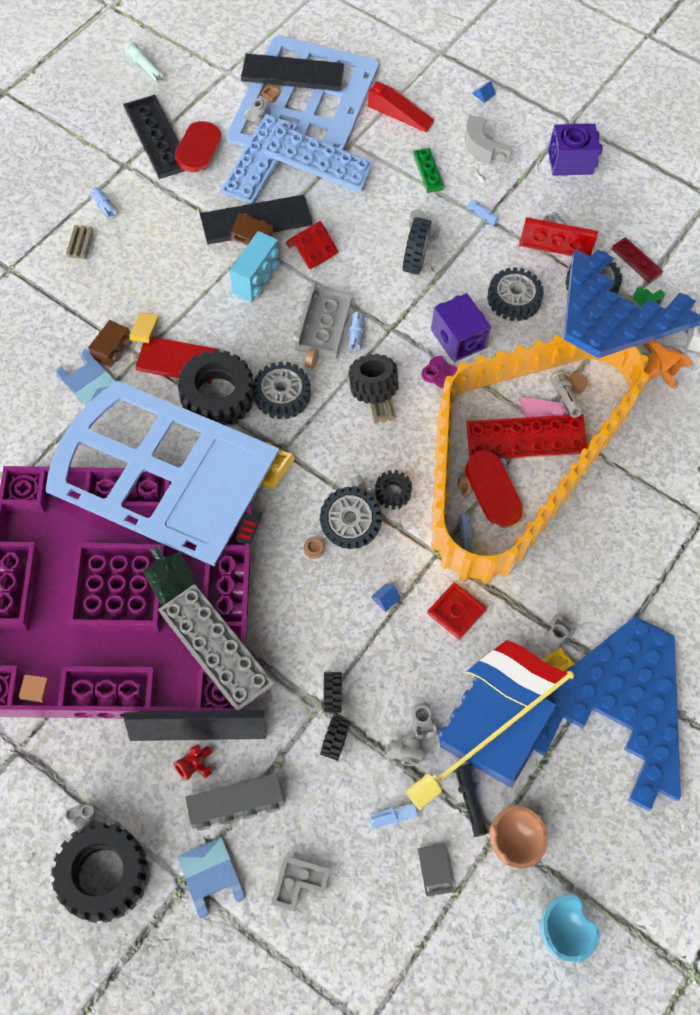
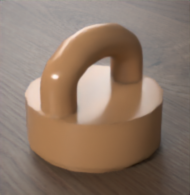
[457,476,473,497]

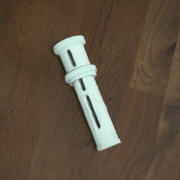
[125,41,164,83]

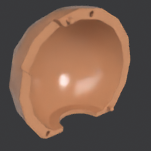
[489,805,548,869]

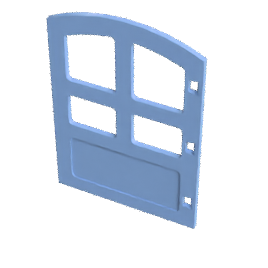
[46,381,279,566]

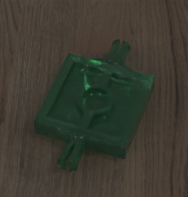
[142,546,200,606]

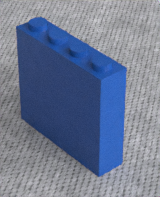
[438,676,556,788]

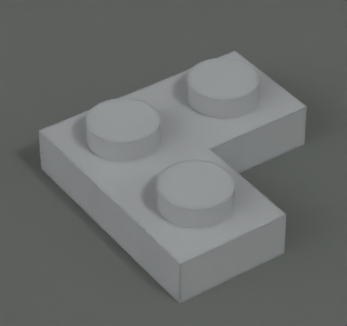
[271,856,330,912]

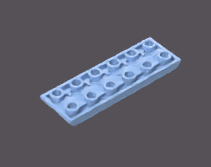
[220,114,297,204]
[263,123,373,192]

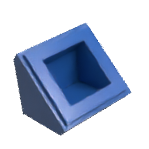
[472,81,496,103]
[371,583,401,612]

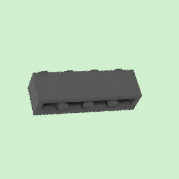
[185,773,284,831]

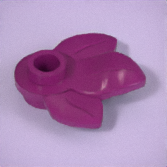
[421,356,457,389]

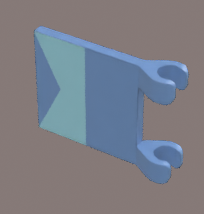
[55,348,116,406]
[178,837,245,919]

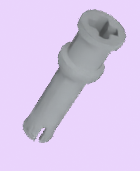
[550,370,583,418]

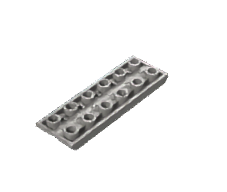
[158,584,275,710]

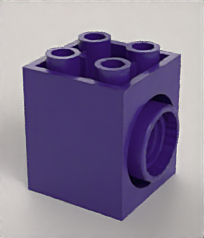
[548,123,603,176]
[431,293,491,363]

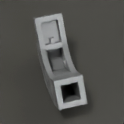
[464,115,513,164]

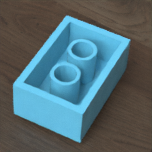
[230,231,280,302]

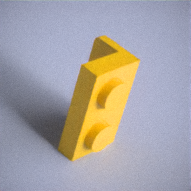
[261,442,295,489]

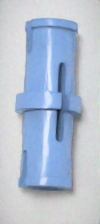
[90,187,116,219]
[348,312,364,350]

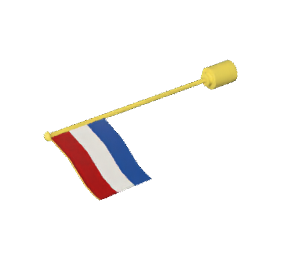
[406,640,574,810]

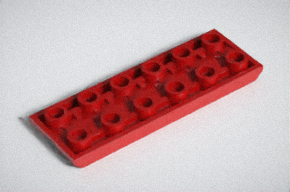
[466,414,587,459]

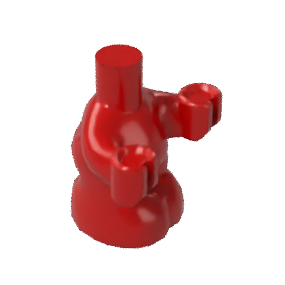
[173,744,213,781]

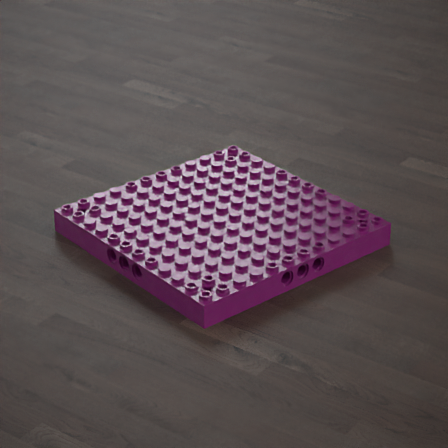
[0,466,254,719]

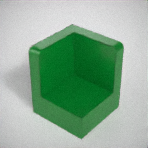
[632,286,666,307]

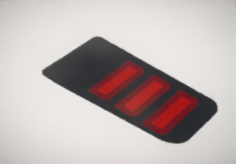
[236,509,263,545]

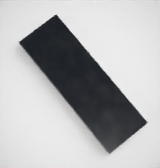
[241,53,344,91]
[123,94,185,179]
[200,194,312,245]
[124,710,266,741]

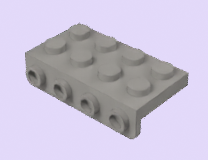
[292,281,353,359]

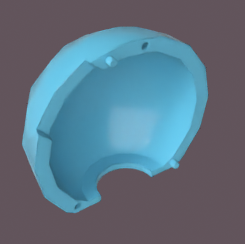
[540,894,601,962]

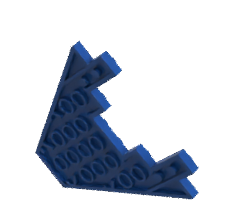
[563,249,700,358]
[534,616,681,811]

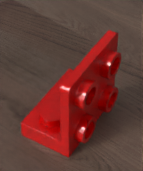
[285,221,339,270]

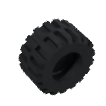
[348,353,399,404]

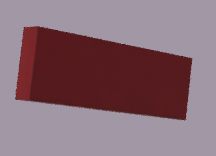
[611,237,663,284]

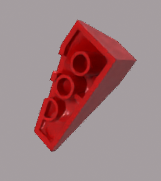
[367,81,434,132]

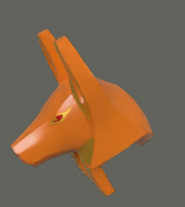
[643,340,693,390]

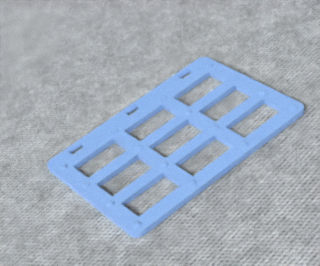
[226,36,379,150]

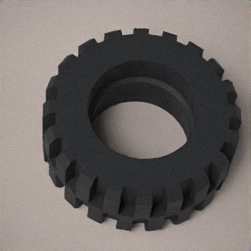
[178,350,254,426]
[51,823,149,923]

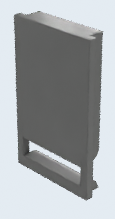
[418,844,454,897]

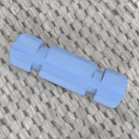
[467,200,499,225]
[459,513,473,552]

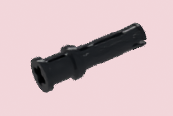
[453,763,489,838]

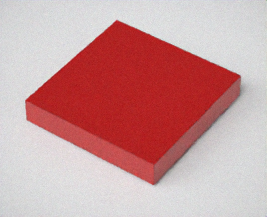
[427,582,487,640]

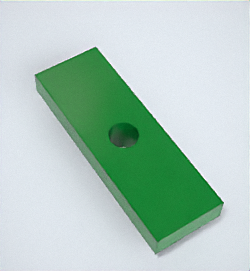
[413,148,444,193]

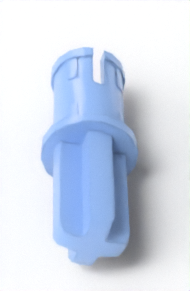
[370,802,417,828]

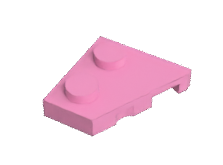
[519,397,568,417]

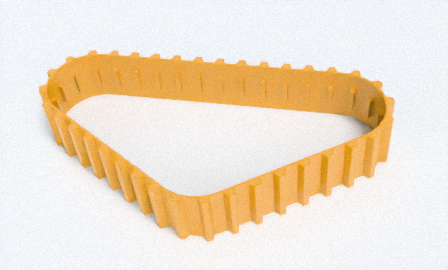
[431,335,649,584]

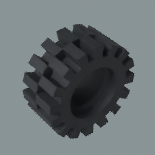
[375,470,412,510]
[323,672,342,713]
[320,715,351,761]

